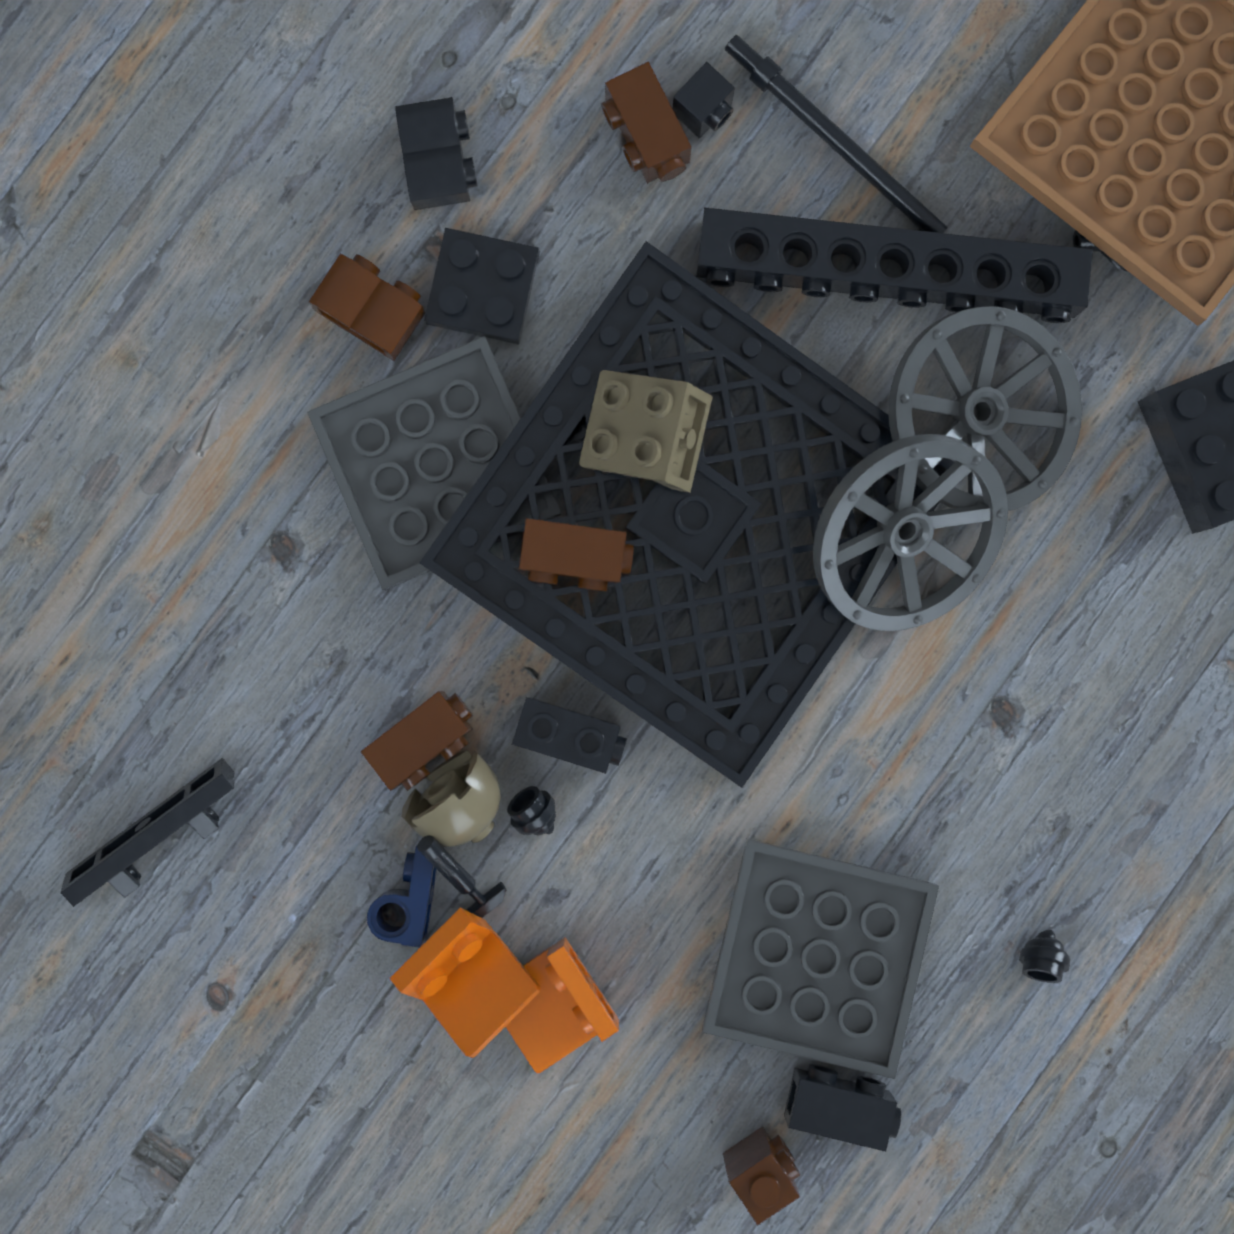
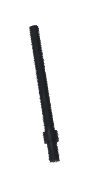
[724,35,948,233]

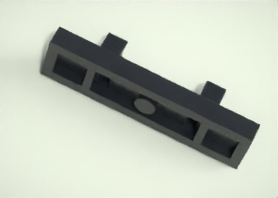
[60,758,235,907]

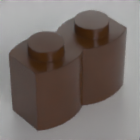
[309,253,425,361]

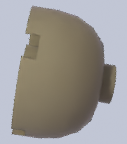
[401,750,501,847]

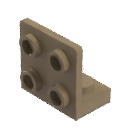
[579,370,713,492]

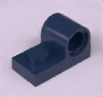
[367,845,437,948]

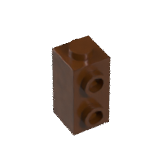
[601,61,692,183]
[519,518,634,591]
[360,691,473,791]
[722,1126,801,1226]

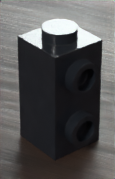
[512,697,627,774]
[784,1064,902,1152]

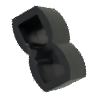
[395,97,477,210]

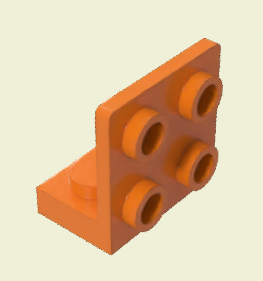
[390,907,541,1058]
[506,937,619,1073]

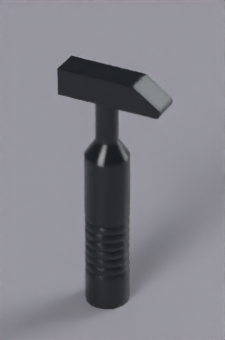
[417,835,507,918]

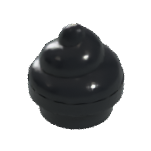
[507,786,556,836]
[1019,929,1070,983]

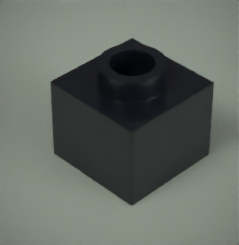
[672,62,735,139]

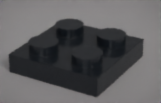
[424,227,540,344]

